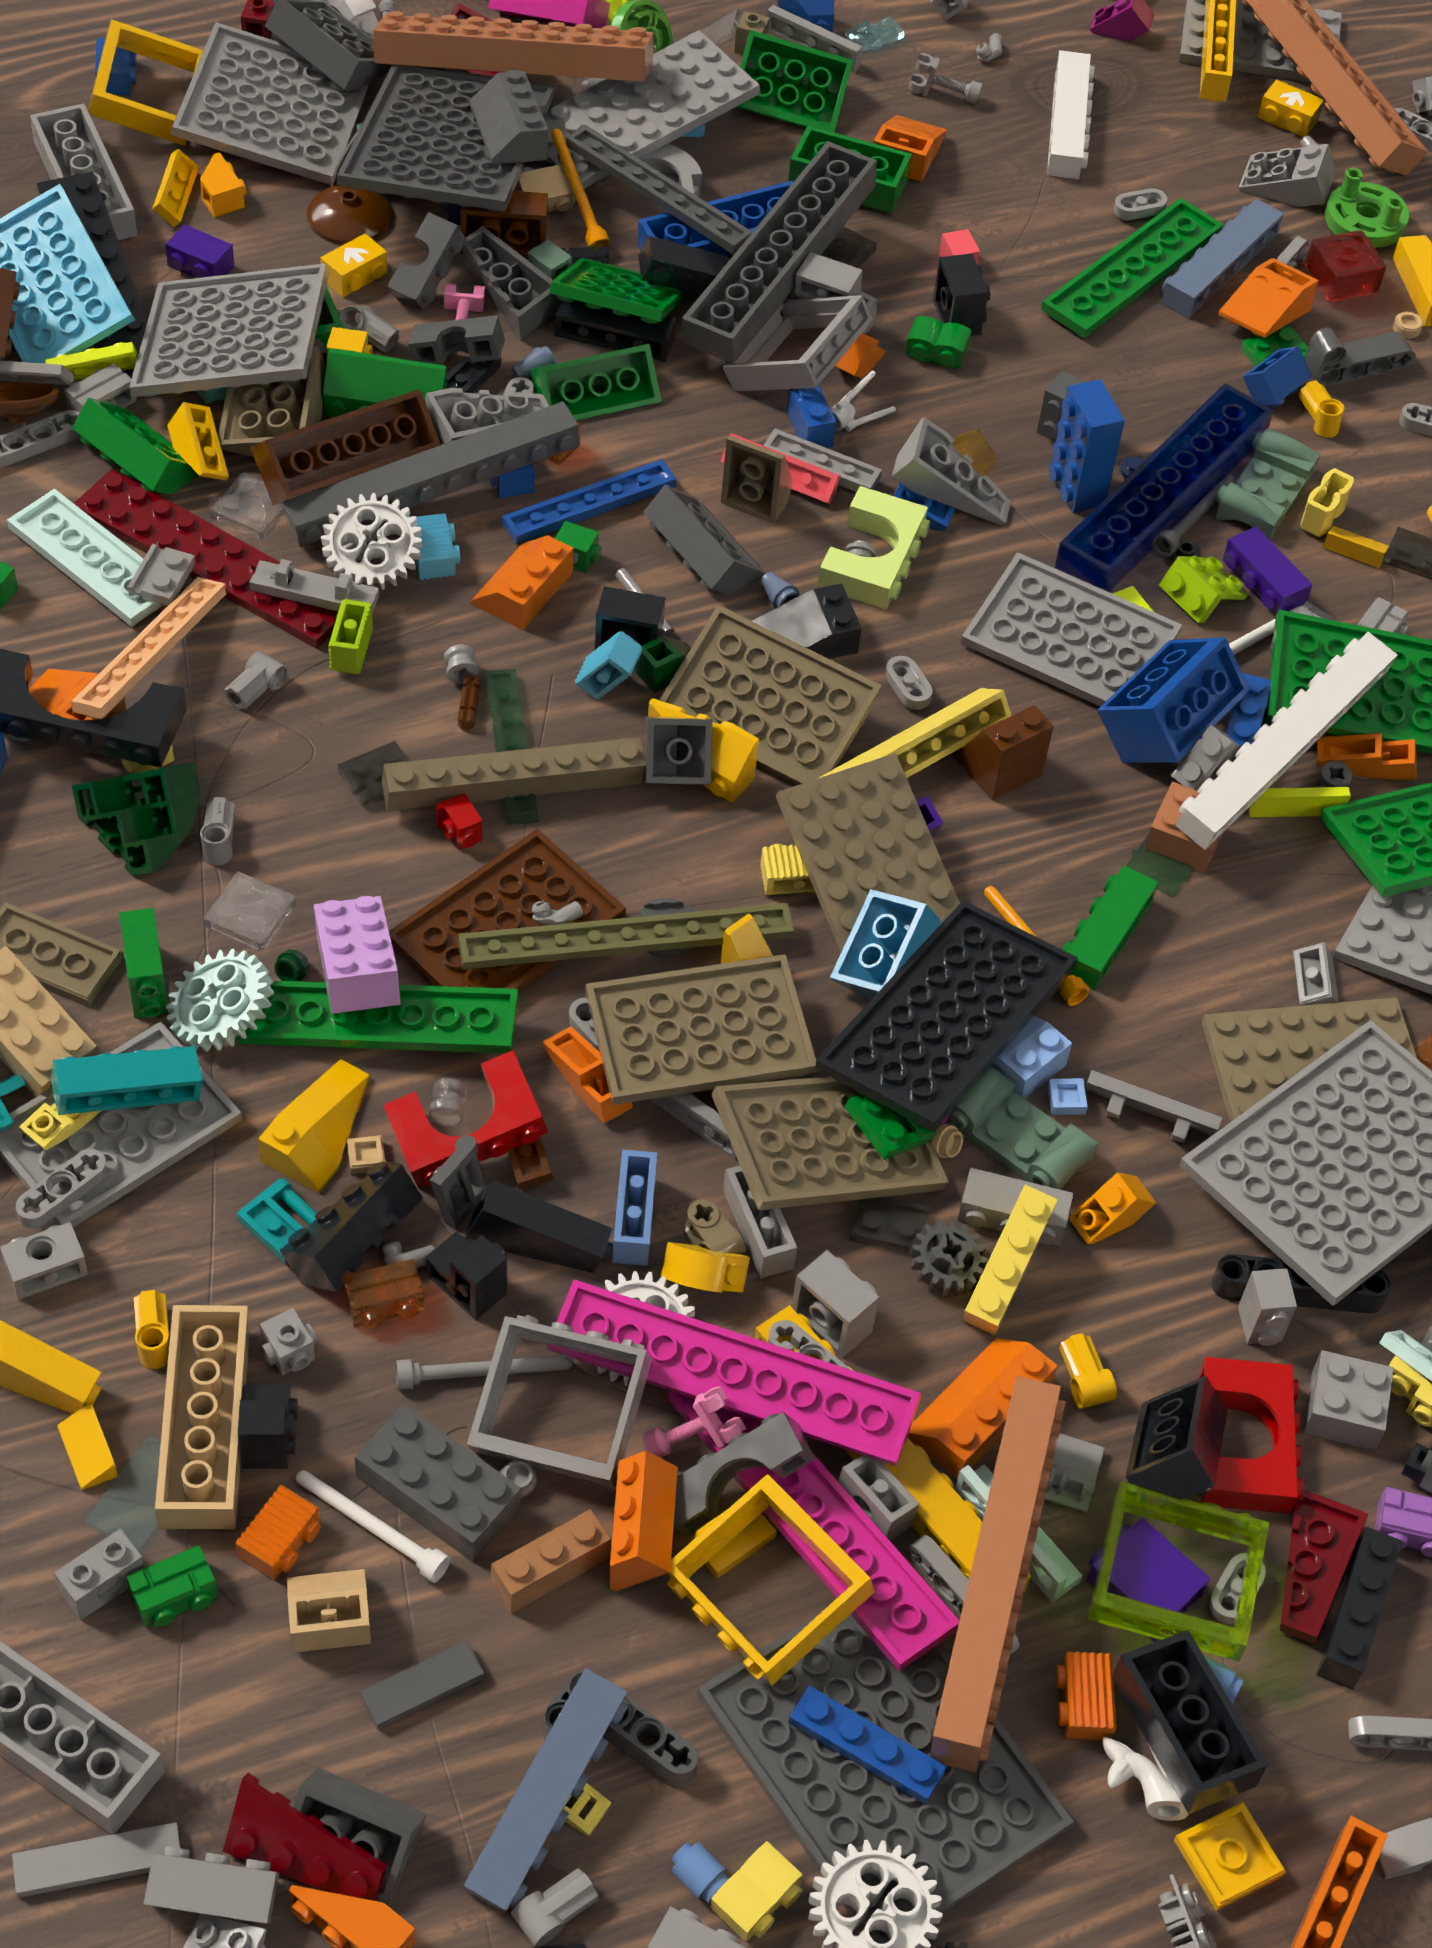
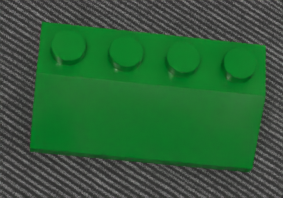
[530,344,662,421]
[323,348,447,417]
[72,397,199,495]

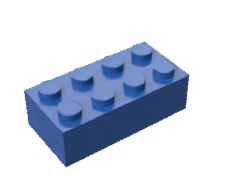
[1049,379,1125,513]

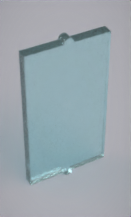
[84,1434,161,1551]

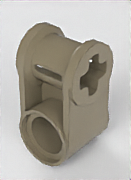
[684,1199,746,1255]

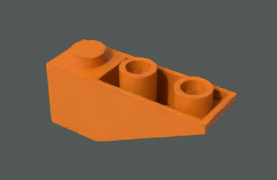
[288,1885,416,1948]

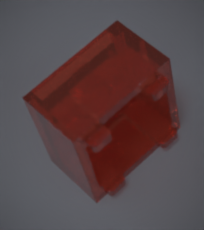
[1305,230,1387,302]

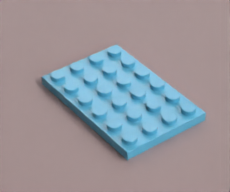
[0,184,135,364]

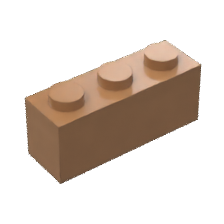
[491,1509,611,1614]

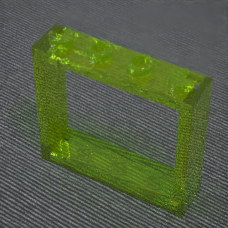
[1088,1481,1269,1662]

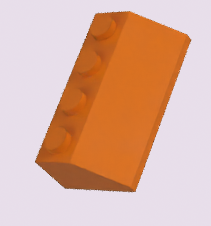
[908,1338,1058,1479]

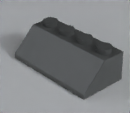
[470,70,548,164]
[643,485,766,595]

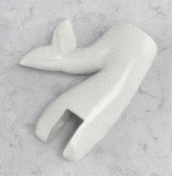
[1103,1737,1189,1821]

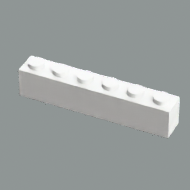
[1047,50,1095,179]

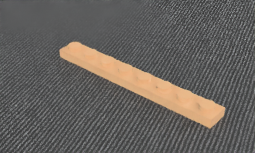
[72,577,226,719]

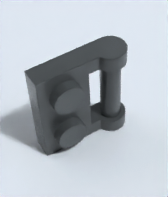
[430,1135,490,1229]

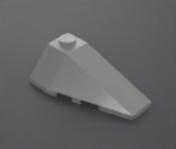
[425,388,549,445]
[892,417,1011,526]

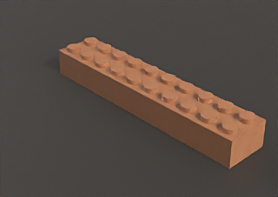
[1241,0,1429,176]
[373,11,653,82]
[930,1376,1066,1773]

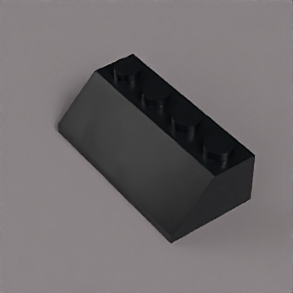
[1125,1376,1228,1500]

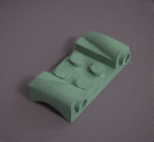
[1215,428,1320,540]
[946,1066,1098,1190]

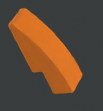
[1317,733,1417,780]
[543,1026,633,1124]

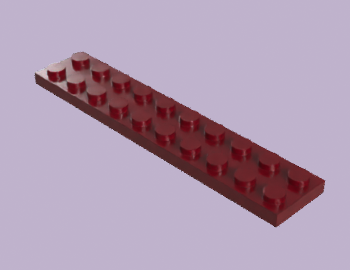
[73,469,339,649]

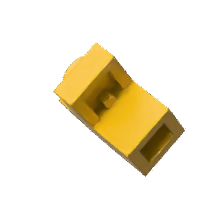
[661,1242,750,1293]

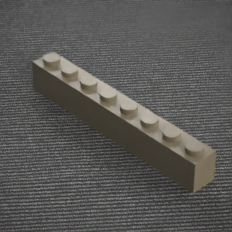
[382,737,646,811]

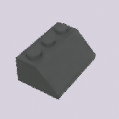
[293,1767,427,1905]

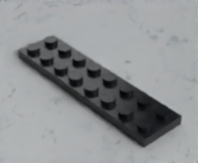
[36,171,148,373]

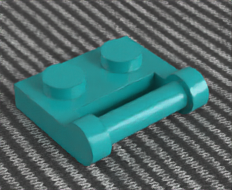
[236,1178,317,1265]

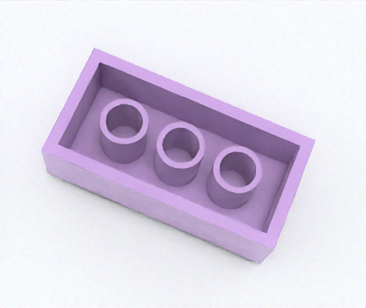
[313,896,401,1014]

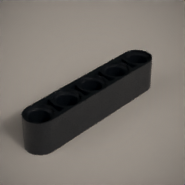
[1211,1254,1392,1314]

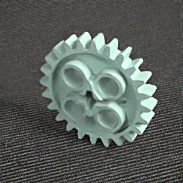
[166,949,274,1052]

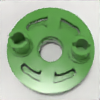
[600,0,673,54]
[1325,168,1409,248]

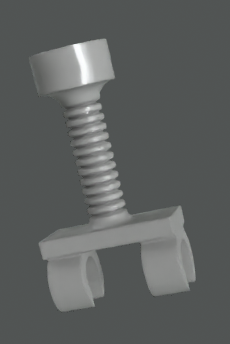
[908,53,982,104]

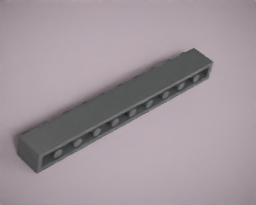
[282,401,580,547]

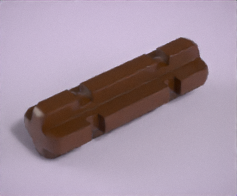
[457,674,481,730]

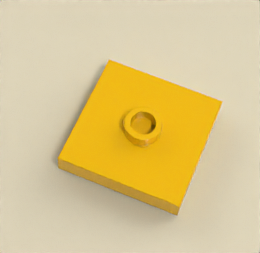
[1174,1802,1286,1911]

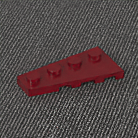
[1280,1489,1368,1644]
[223,1772,388,1902]

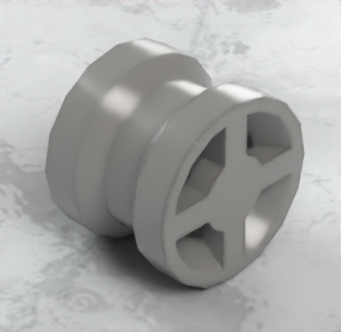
[444,644,478,684]

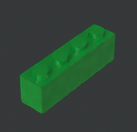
[1062,865,1159,991]

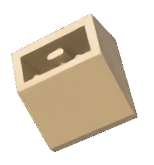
[287,1569,371,1653]

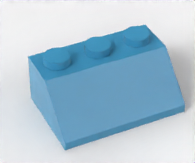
[830,889,942,1000]

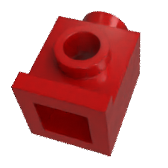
[435,793,482,850]

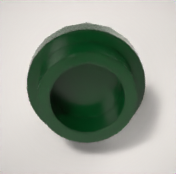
[274,949,309,981]

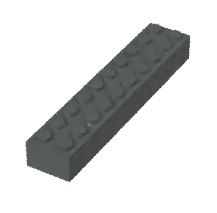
[682,141,877,364]

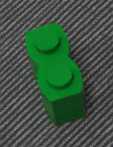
[906,316,971,368]

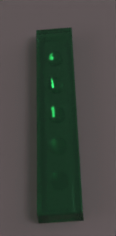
[484,669,539,825]

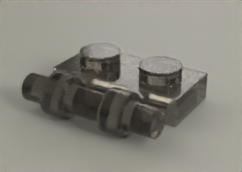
[338,741,409,806]

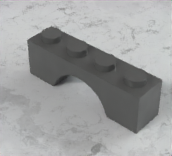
[673,1412,815,1536]

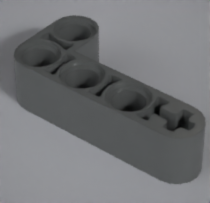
[1305,327,1416,387]
[543,1670,698,1789]

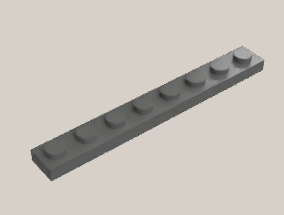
[566,124,752,254]

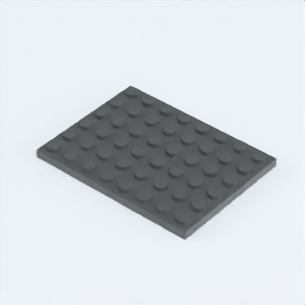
[337,64,554,211]
[697,1612,1074,1944]

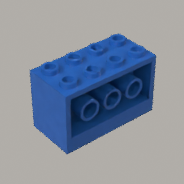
[1097,637,1250,763]

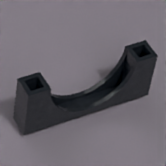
[0,649,187,768]

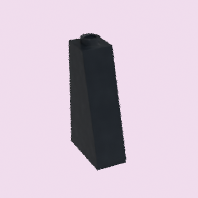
[464,1180,613,1273]

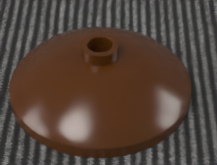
[307,185,392,245]
[0,381,59,423]

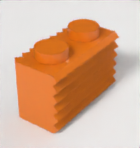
[235,1485,321,1580]
[1055,1651,1117,1740]

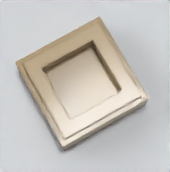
[347,1135,385,1175]

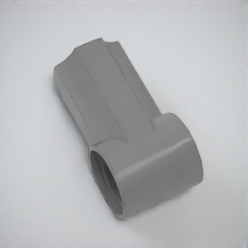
[340,305,400,353]
[224,651,288,710]
[200,797,236,866]
[511,1868,598,1947]

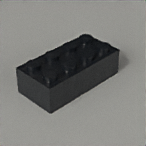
[1111,1630,1268,1814]

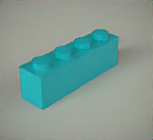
[51,1046,203,1115]

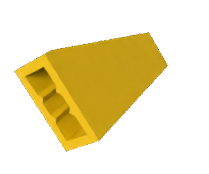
[1393,235,1432,327]
[0,1320,102,1414]

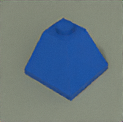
[777,0,834,33]

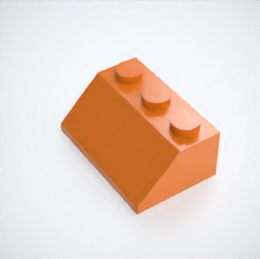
[471,535,574,630]
[610,1450,678,1592]

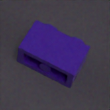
[165,224,235,278]

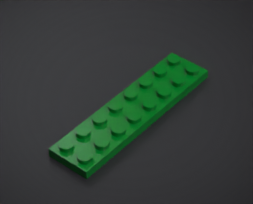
[1041,198,1224,338]
[236,981,519,1053]

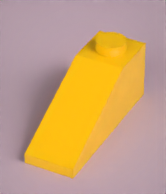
[167,402,229,481]

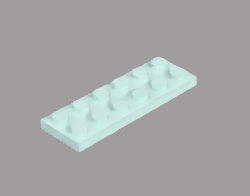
[7,489,179,627]

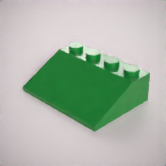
[735,30,853,132]

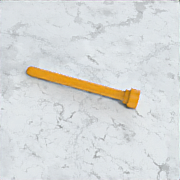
[551,128,610,250]
[984,886,1090,1006]

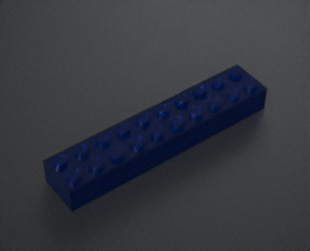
[1054,383,1274,592]

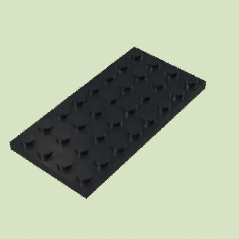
[815,900,1078,1132]

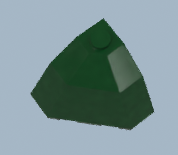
[71,762,200,876]

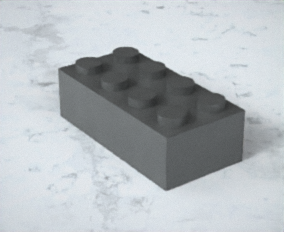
[355,1403,521,1563]

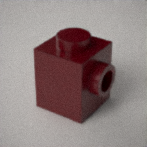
[241,0,275,39]

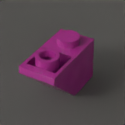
[1090,0,1155,42]

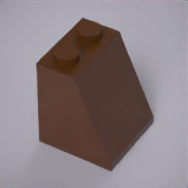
[954,705,1054,800]

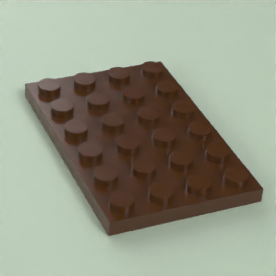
[389,829,626,992]

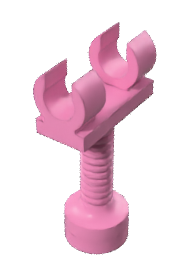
[444,283,485,320]
[643,1386,747,1458]

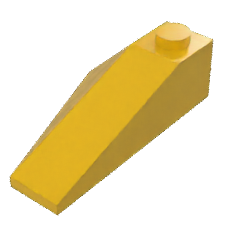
[648,698,759,803]
[258,1059,370,1194]

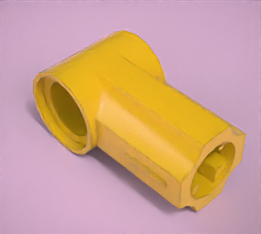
[1298,380,1344,438]
[134,1290,170,1369]
[1059,1333,1117,1409]

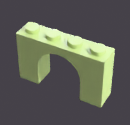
[818,486,930,610]

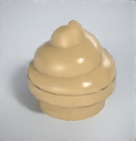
[930,1123,963,1159]

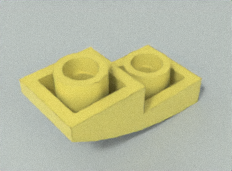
[19,1103,101,1150]
[1389,1355,1432,1428]

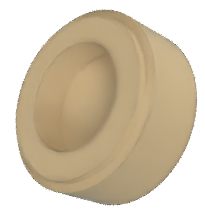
[1393,312,1423,339]

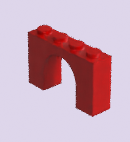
[383,1050,548,1188]
[1199,1357,1303,1514]

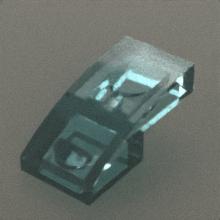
[845,16,905,51]

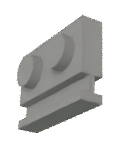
[128,544,196,606]

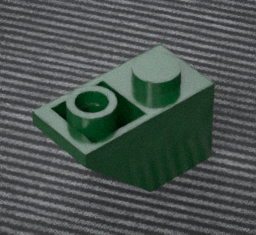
[636,635,691,693]

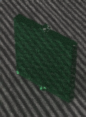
[1126,835,1193,898]

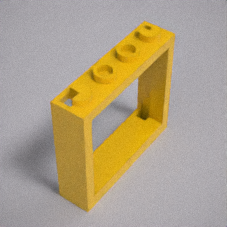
[88,19,204,146]
[667,1474,875,1686]

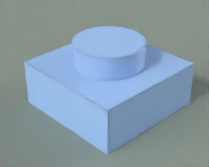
[1048,1078,1087,1115]

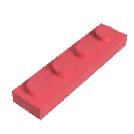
[721,433,841,504]

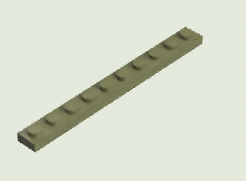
[458,903,794,970]

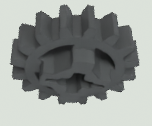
[909,1219,988,1296]

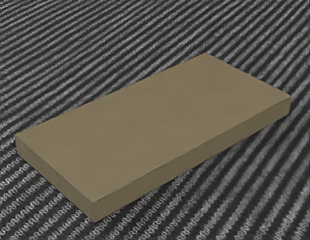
[0,902,124,1007]

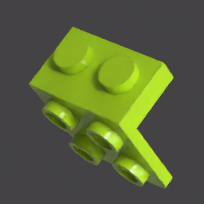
[1159,556,1248,623]

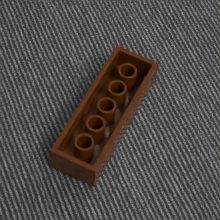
[251,389,441,506]

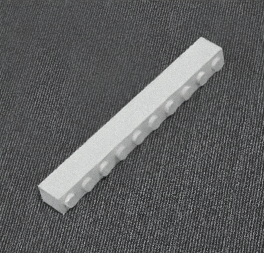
[1175,632,1397,850]

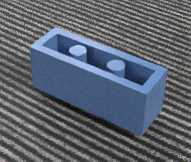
[612,1149,658,1266]

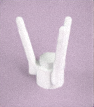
[830,371,896,432]

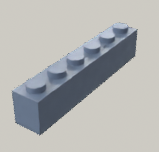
[1161,198,1284,319]
[462,1668,629,1914]

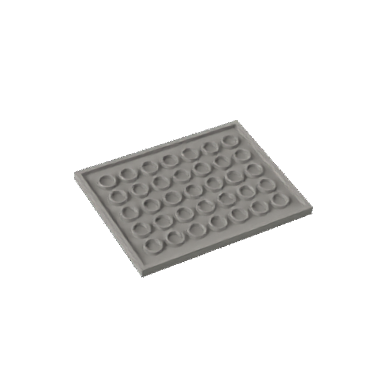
[1179,1020,1432,1306]

